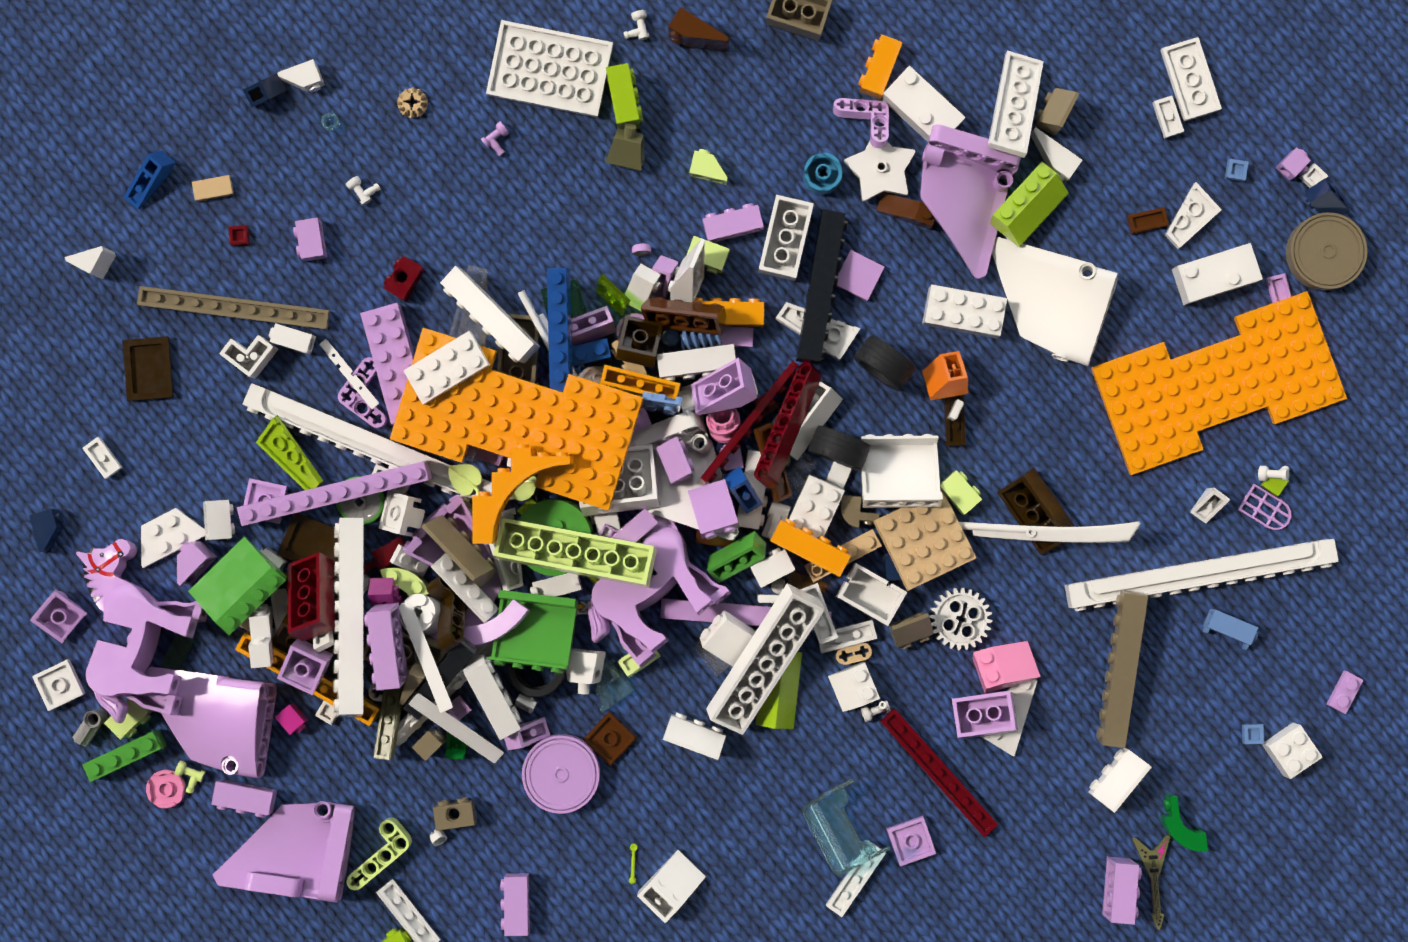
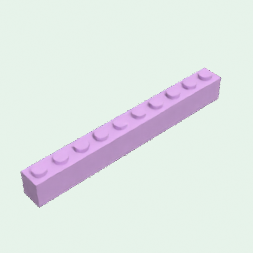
[237,460,433,526]

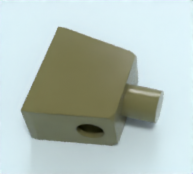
[605,123,645,171]

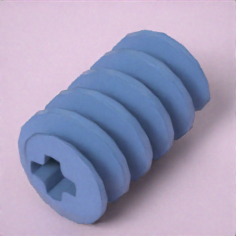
[681,331,722,351]

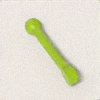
[629,843,638,884]

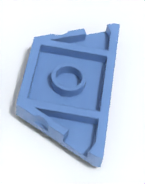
[642,392,682,416]

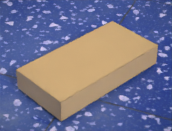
[192,175,234,202]

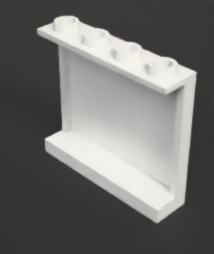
[861,434,943,508]

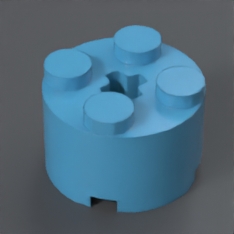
[803,153,842,195]

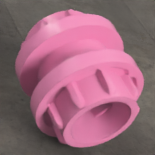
[706,408,742,443]

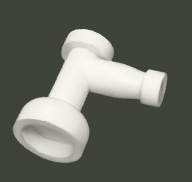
[624,10,650,40]
[346,176,381,206]
[1258,466,1290,481]
[860,700,891,722]

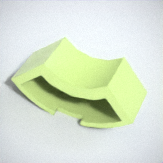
[380,568,429,597]

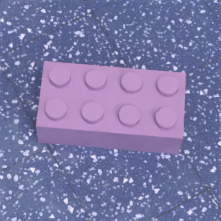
[364,603,408,690]

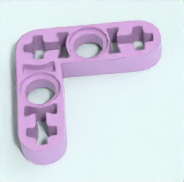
[833,98,889,148]
[338,357,387,428]

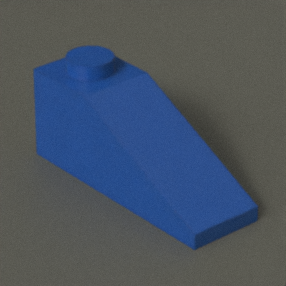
[124,150,176,210]

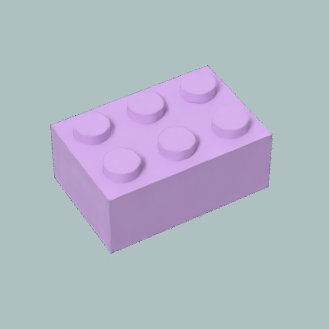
[952,691,1018,739]
[1102,856,1142,925]

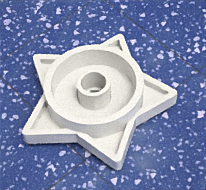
[843,134,915,202]

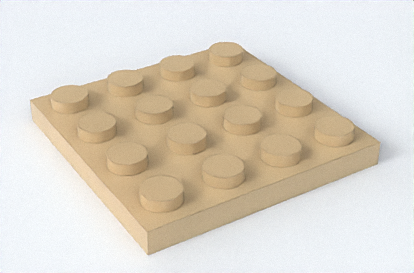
[873,489,976,591]

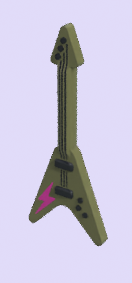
[1132,835,1170,930]

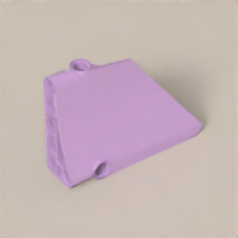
[920,124,1021,279]

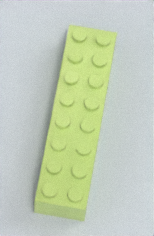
[493,518,657,588]

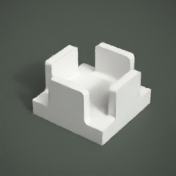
[379,491,425,537]

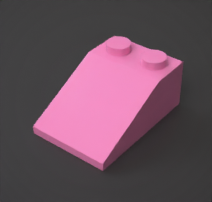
[972,641,1040,694]

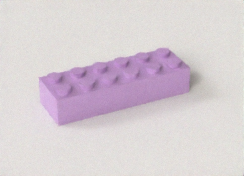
[360,303,415,425]

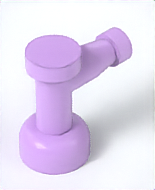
[481,121,509,156]

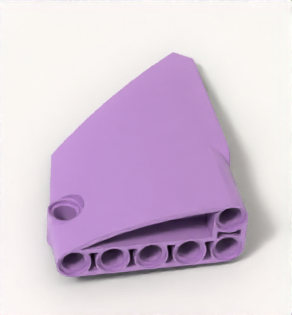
[144,667,277,778]
[212,801,355,903]

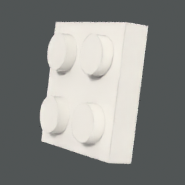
[32,659,86,711]

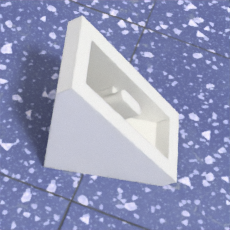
[1190,488,1230,523]

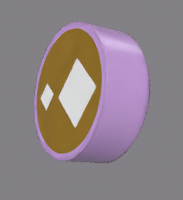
[632,243,651,256]

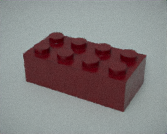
[288,552,335,641]

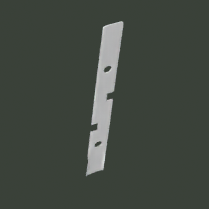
[319,339,379,409]

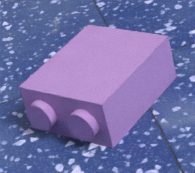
[688,479,739,539]

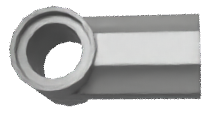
[761,500,791,539]
[72,708,108,747]

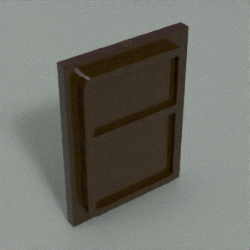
[122,336,174,401]
[277,513,338,565]

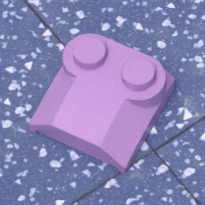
[30,589,87,643]

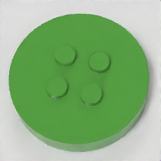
[519,498,594,576]

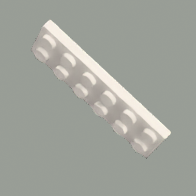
[987,51,1044,158]

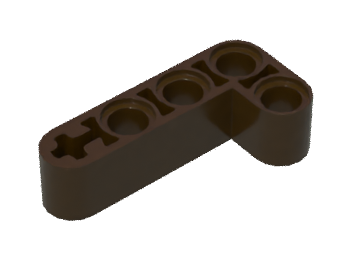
[426,576,466,652]

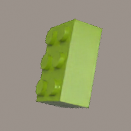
[605,63,643,129]

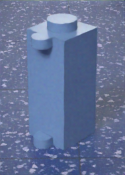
[1203,609,1258,650]

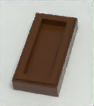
[1126,207,1169,234]

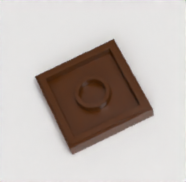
[583,711,637,766]

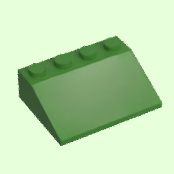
[188,536,287,635]

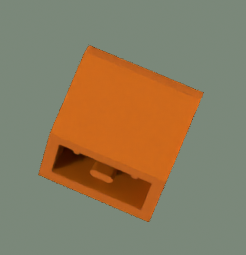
[922,351,968,400]

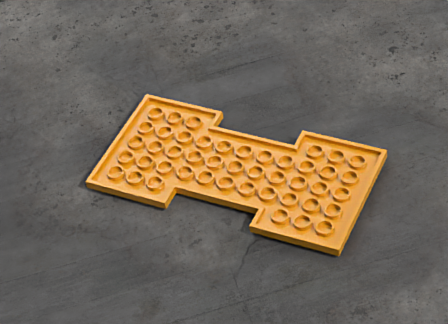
[1091,291,1347,475]
[390,328,644,511]

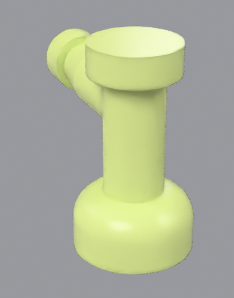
[174,760,206,793]

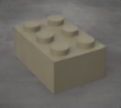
[765,0,832,41]

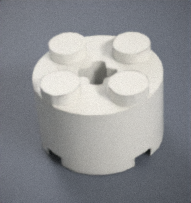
[399,594,440,635]

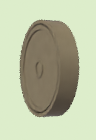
[1286,212,1367,291]

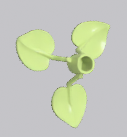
[448,464,537,516]

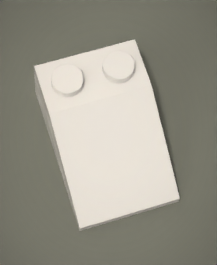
[668,239,705,302]

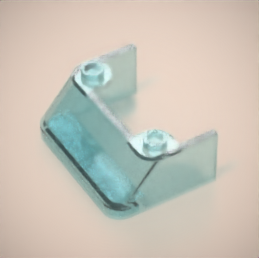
[803,779,890,876]

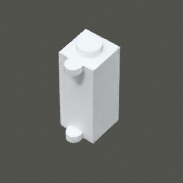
[530,573,583,596]

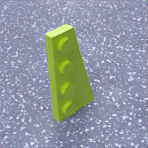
[256,415,323,490]

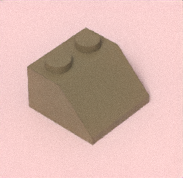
[1034,88,1080,136]
[888,612,934,649]

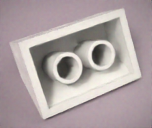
[663,712,726,760]
[1088,748,1151,813]

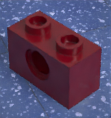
[383,256,425,302]

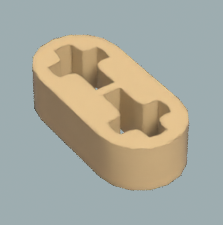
[835,642,872,665]

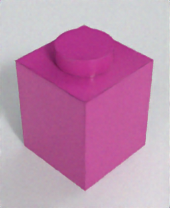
[275,703,308,735]

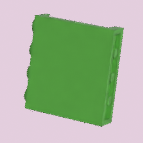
[488,590,579,674]

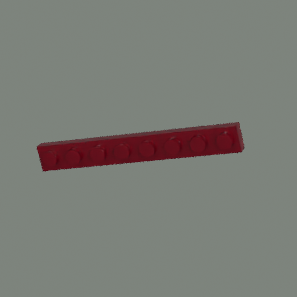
[698,360,798,486]
[880,708,998,837]

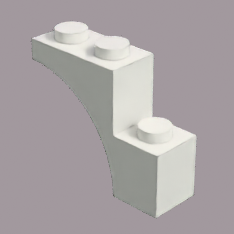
[248,604,274,668]

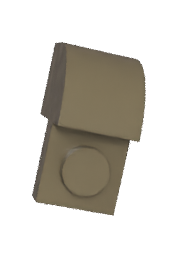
[840,495,879,528]

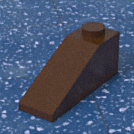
[876,193,935,230]

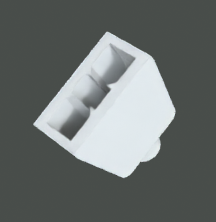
[566,649,606,694]

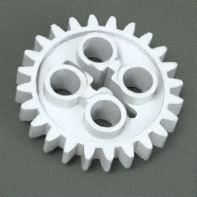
[929,588,992,650]

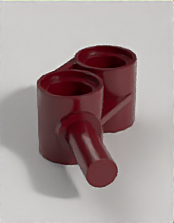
[363,536,406,574]

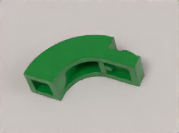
[1160,793,1208,852]

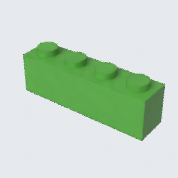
[82,729,167,782]

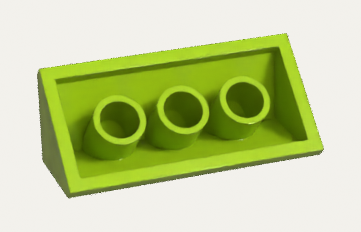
[755,652,802,729]

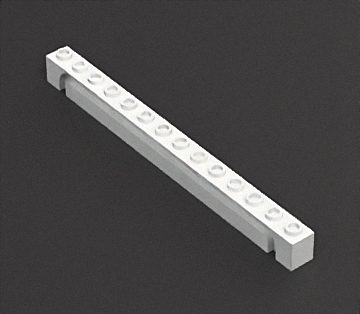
[243,383,492,502]
[1065,539,1339,611]

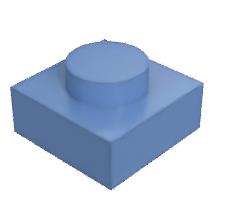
[1225,159,1249,182]
[1242,724,1264,744]

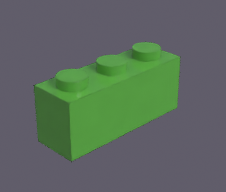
[707,531,766,583]

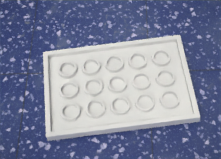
[486,20,613,118]

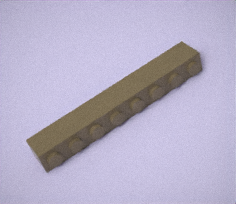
[1096,590,1148,748]

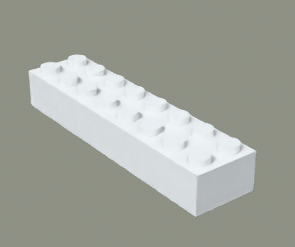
[706,583,825,735]

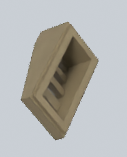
[399,663,425,705]

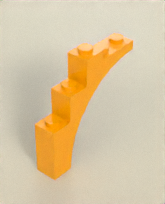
[472,444,574,544]

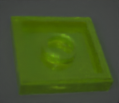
[595,274,631,316]

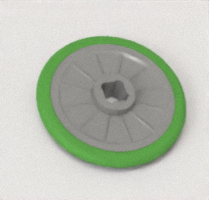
[336,476,385,525]

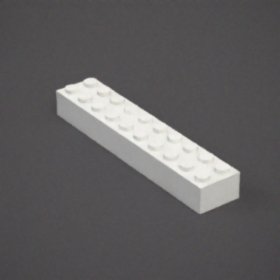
[333,518,363,717]

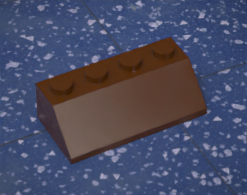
[641,297,726,336]

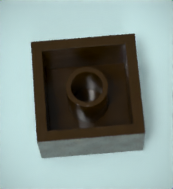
[616,315,663,368]

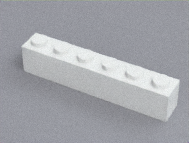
[440,266,540,363]

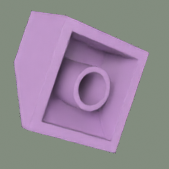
[177,541,218,586]
[277,639,334,695]

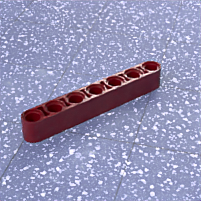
[754,362,821,488]

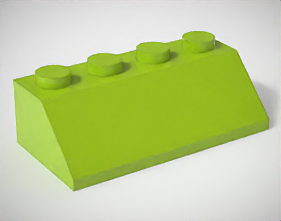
[990,162,1068,247]

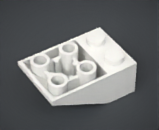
[637,850,706,923]

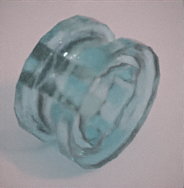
[321,113,340,132]

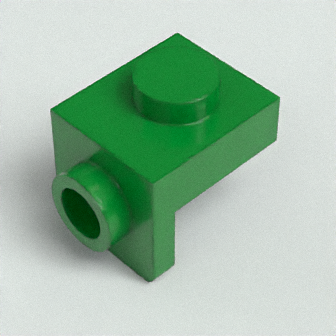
[445,731,467,760]

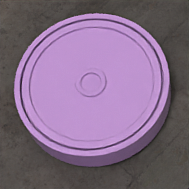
[522,734,600,814]

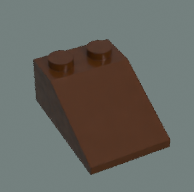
[668,7,729,52]

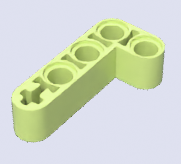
[346,817,412,890]

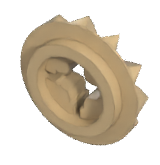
[397,87,428,118]

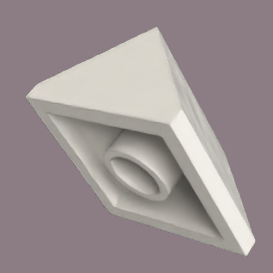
[65,246,116,279]

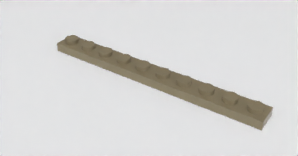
[137,286,330,330]

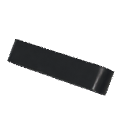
[402,637,478,720]

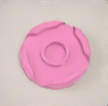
[146,769,186,809]

